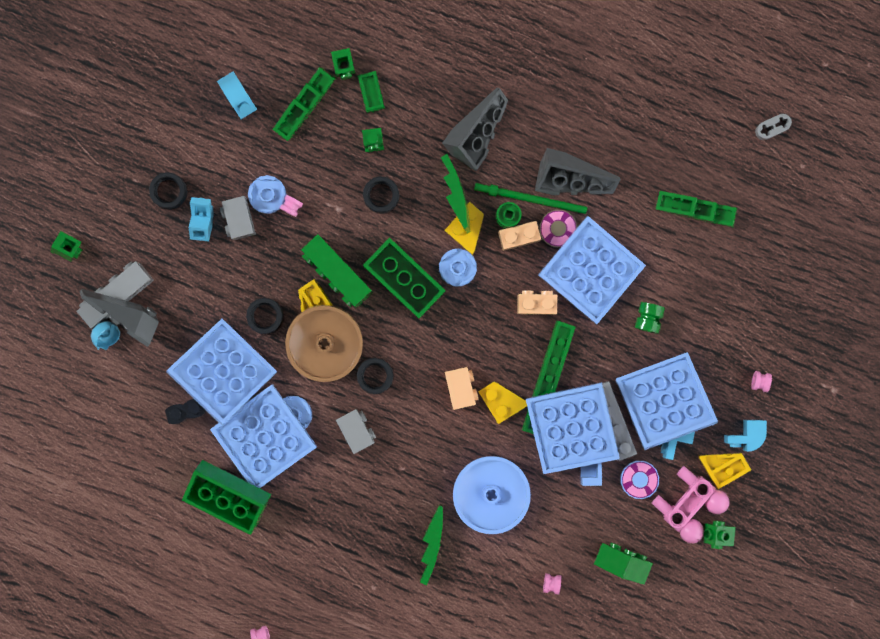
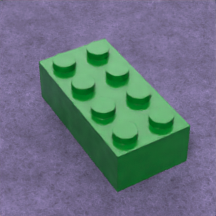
[301,234,373,308]
[363,237,446,319]
[182,460,272,535]

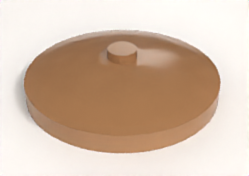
[285,305,363,382]

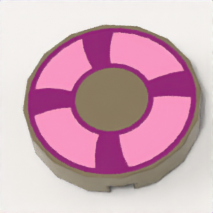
[539,210,577,248]

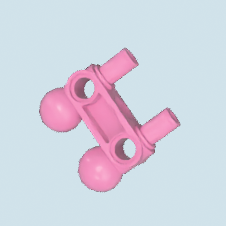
[652,466,730,544]

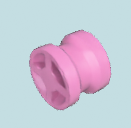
[279,195,303,217]
[751,371,772,392]
[543,573,561,595]
[250,626,270,639]

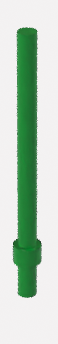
[474,183,587,214]

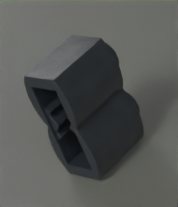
[165,399,208,424]

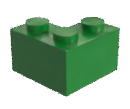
[594,542,653,585]

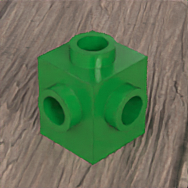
[703,520,736,549]

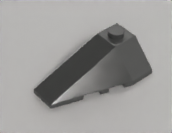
[442,88,508,171]
[535,148,621,195]
[79,289,159,347]

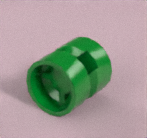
[496,202,522,229]
[634,302,665,334]

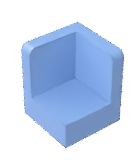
[580,463,602,486]

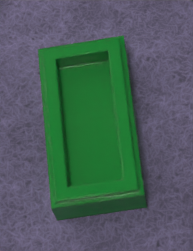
[358,71,385,113]

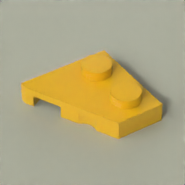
[445,202,484,255]
[298,279,333,312]
[478,382,527,424]
[699,453,751,489]

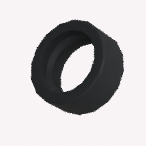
[149,172,188,210]
[363,176,399,214]
[246,298,284,334]
[357,358,394,394]

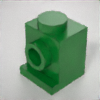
[331,48,355,80]
[362,128,384,152]
[51,231,83,262]

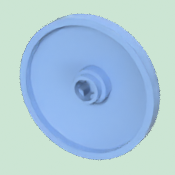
[453,456,531,534]

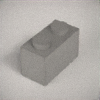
[220,196,256,240]
[336,409,376,454]

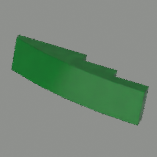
[273,67,336,141]
[441,154,470,234]
[656,191,738,227]
[420,504,443,586]

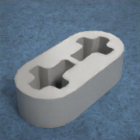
[755,114,792,140]

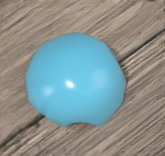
[91,321,120,350]

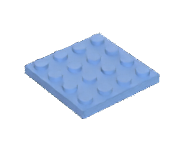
[538,216,646,324]
[167,319,277,426]
[616,352,718,450]
[526,382,620,474]
[210,384,317,488]

